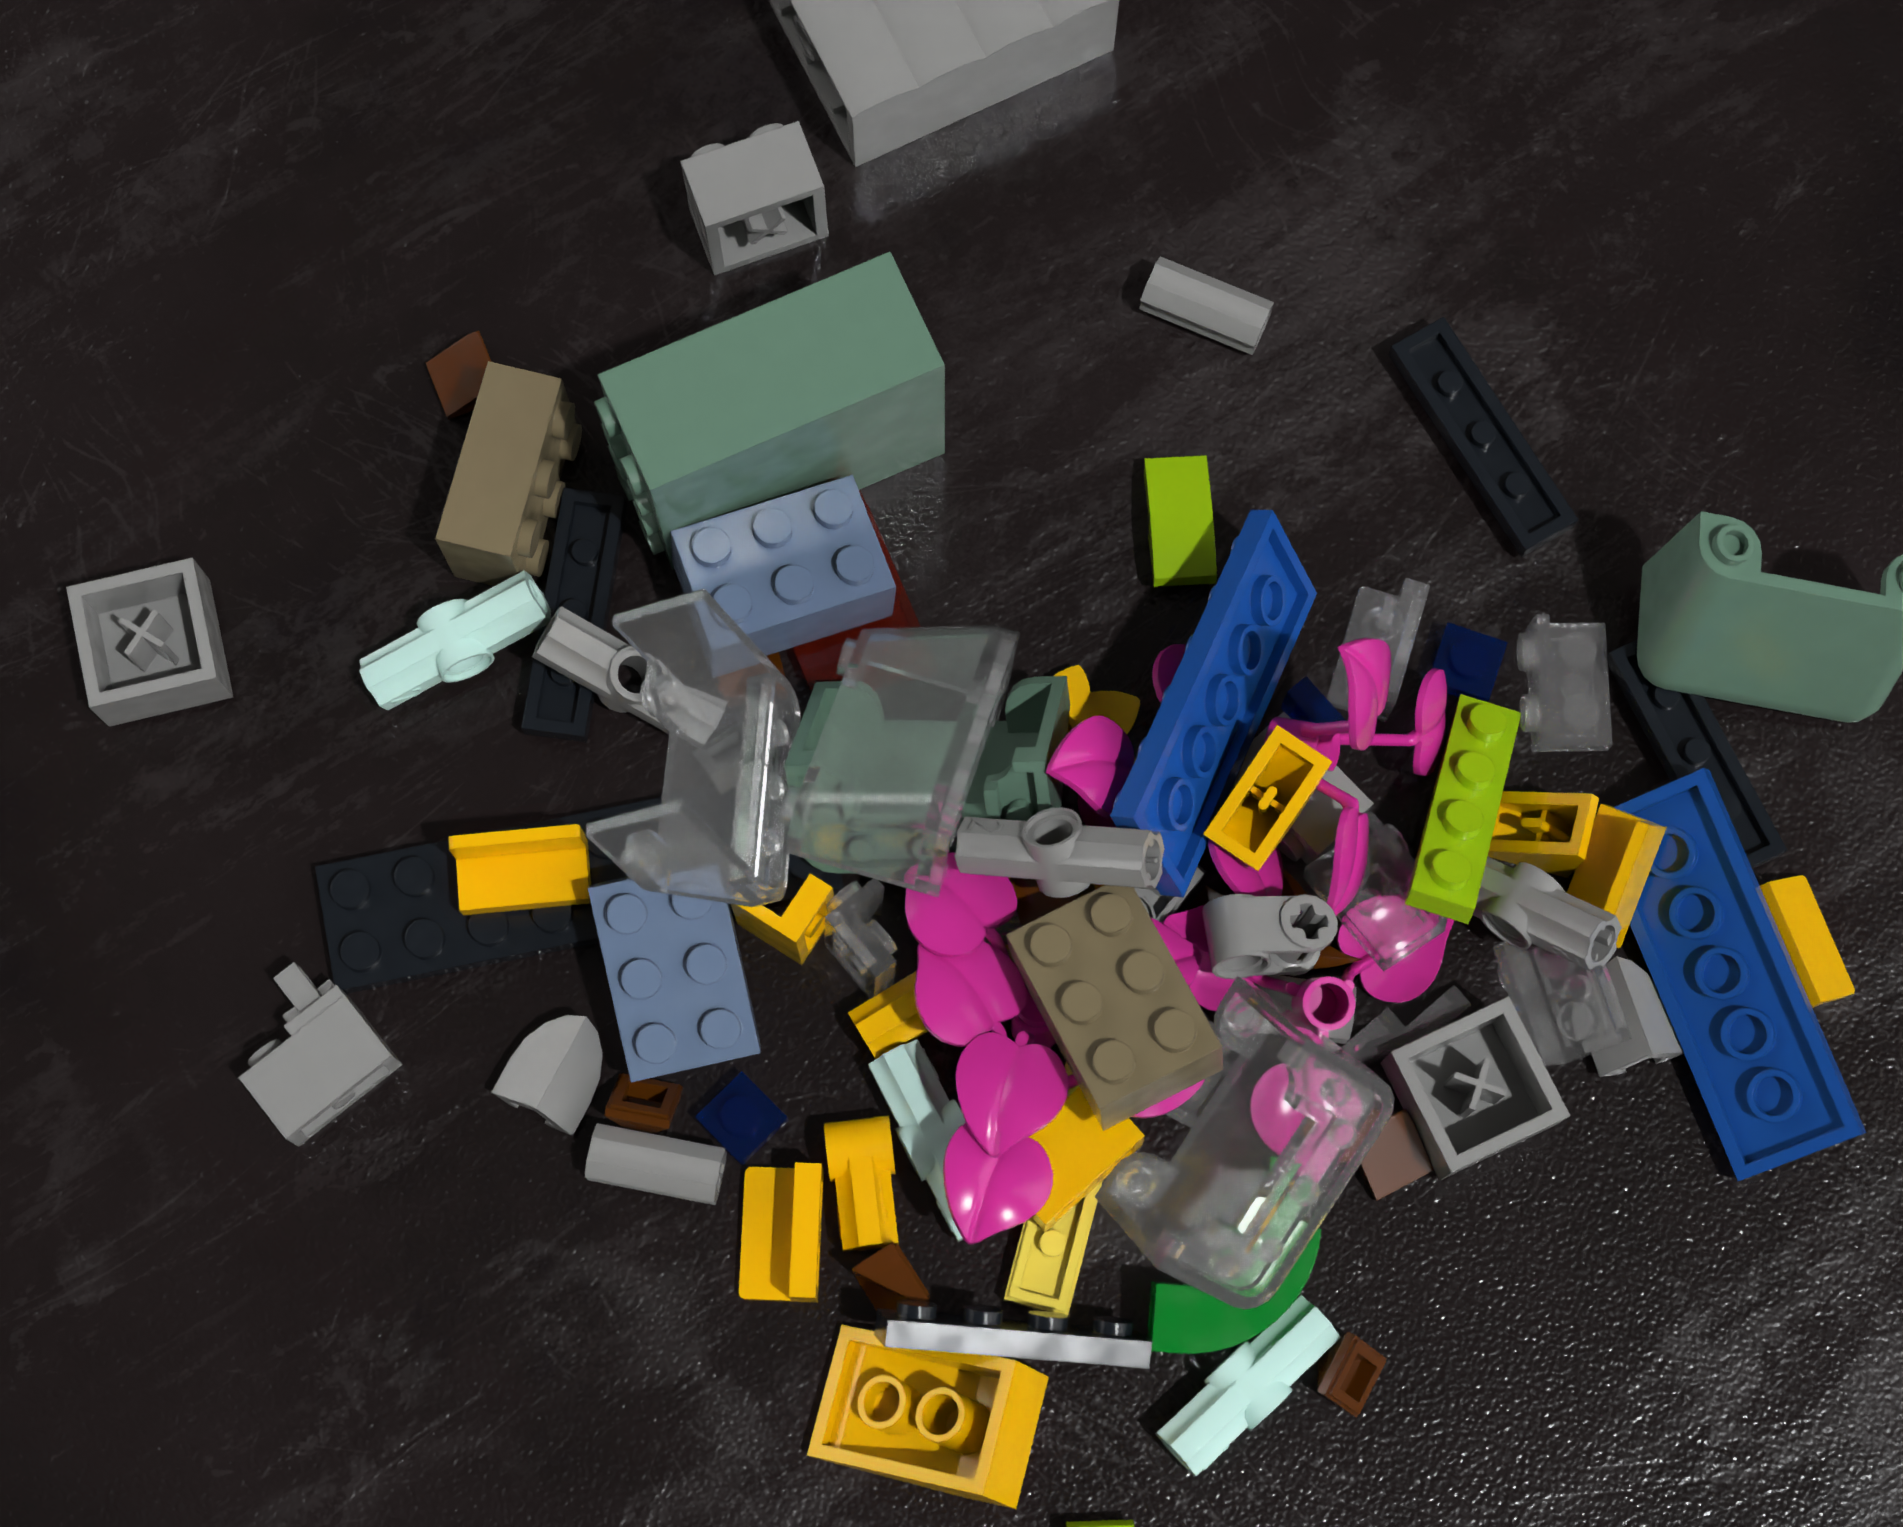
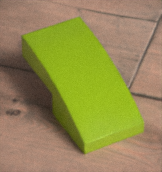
[1144,455,1217,587]

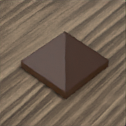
[605,1073,683,1134]
[1317,1332,1387,1418]

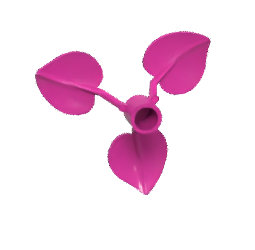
[1264,638,1447,916]
[1046,644,1283,896]
[905,852,1202,1158]
[1163,896,1454,1180]
[914,941,1205,1244]

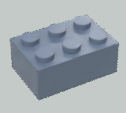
[670,475,896,673]
[588,856,761,1082]

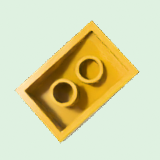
[807,1325,1049,1509]

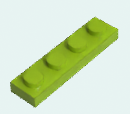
[1405,694,1521,924]

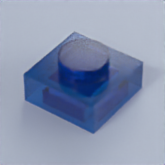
[1430,622,1508,702]
[1281,676,1346,723]
[695,1071,789,1166]

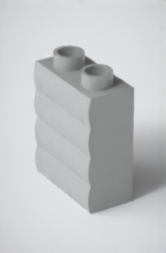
[768,0,1119,167]

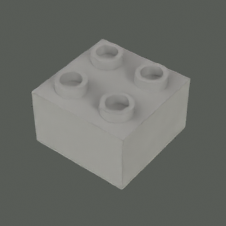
[680,121,829,275]
[66,557,233,727]
[1381,996,1570,1181]

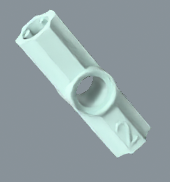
[359,570,551,710]
[868,1039,966,1242]
[1155,1295,1341,1477]

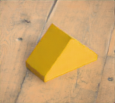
[1203,725,1332,872]
[1488,791,1599,878]

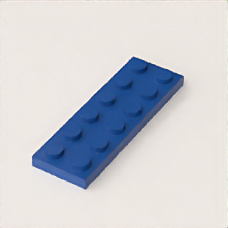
[1110,510,1317,898]
[1594,768,1866,1181]

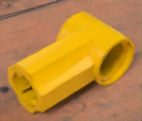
[848,971,928,1059]
[824,1115,899,1251]

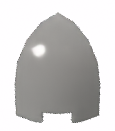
[1582,956,1684,1077]
[491,1015,603,1136]

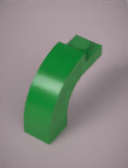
[1147,1157,1322,1354]

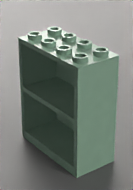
[594,252,945,570]

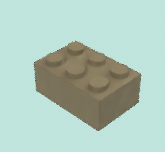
[435,361,582,586]
[1006,885,1223,1131]

